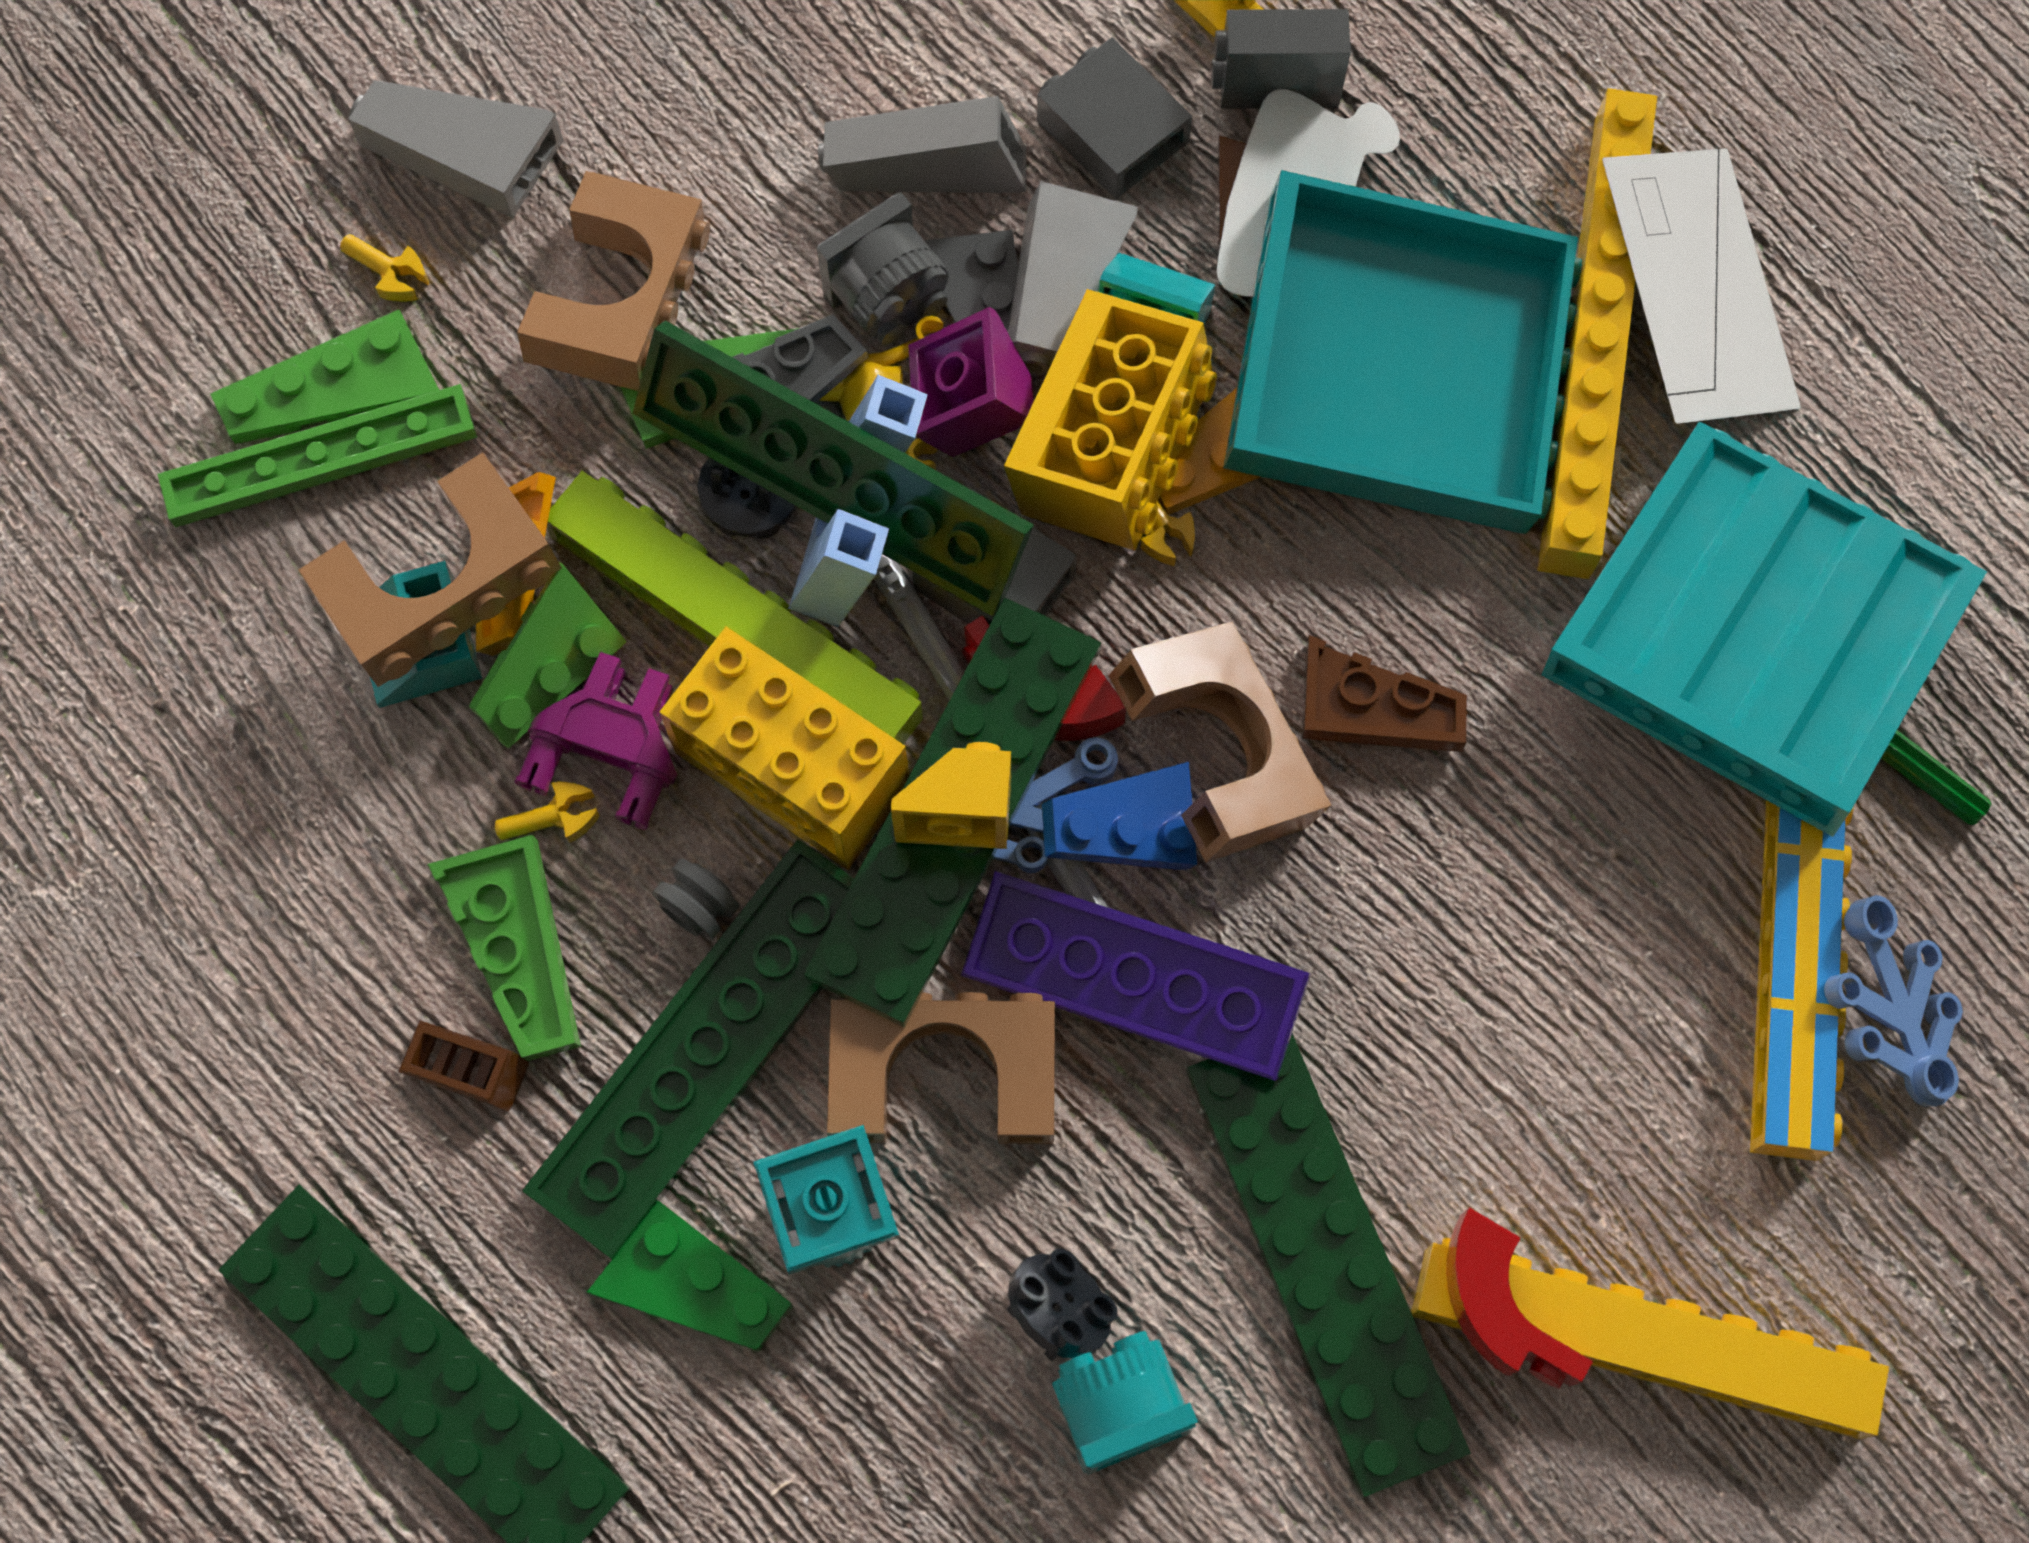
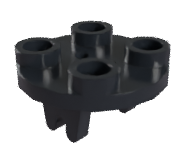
[697,457,797,539]
[1006,1248,1118,1362]

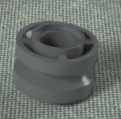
[652,858,740,941]

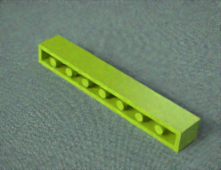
[547,471,923,744]

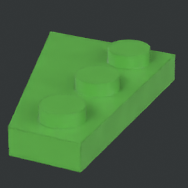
[469,562,627,749]

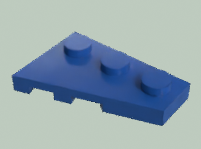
[1042,762,1197,871]

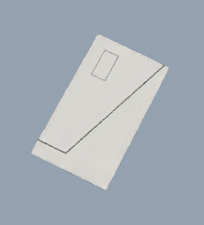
[1602,148,1801,424]

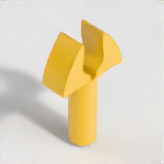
[340,234,429,302]
[1141,501,1195,566]
[495,781,600,843]

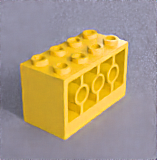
[1004,289,1217,551]
[659,626,909,870]

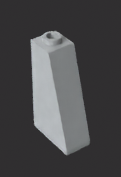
[348,80,563,218]
[818,96,1026,193]
[1008,181,1138,376]

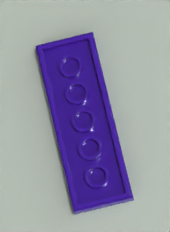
[961,871,1311,1081]

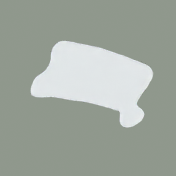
[1216,89,1400,297]

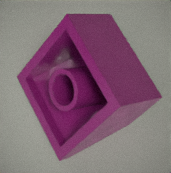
[908,307,1033,457]

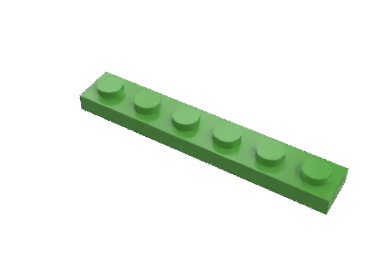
[157,384,478,528]

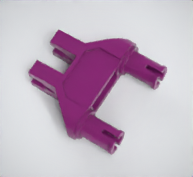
[514,652,677,830]

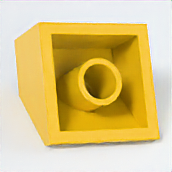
[891,742,1011,849]

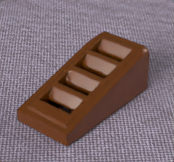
[398,1020,529,1112]

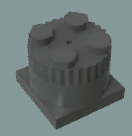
[816,192,950,345]

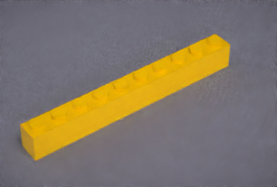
[1537,88,1658,579]

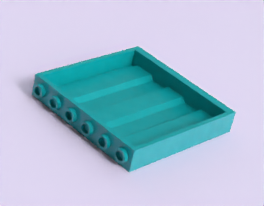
[1541,421,1987,837]

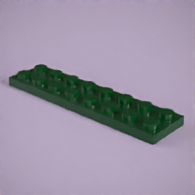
[632,320,1034,616]
[804,598,1102,1028]
[522,839,854,1260]
[1186,1033,1471,1498]
[218,1184,632,1543]

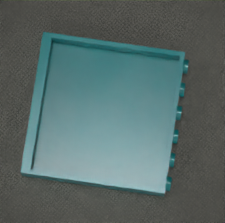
[1223,170,1582,534]

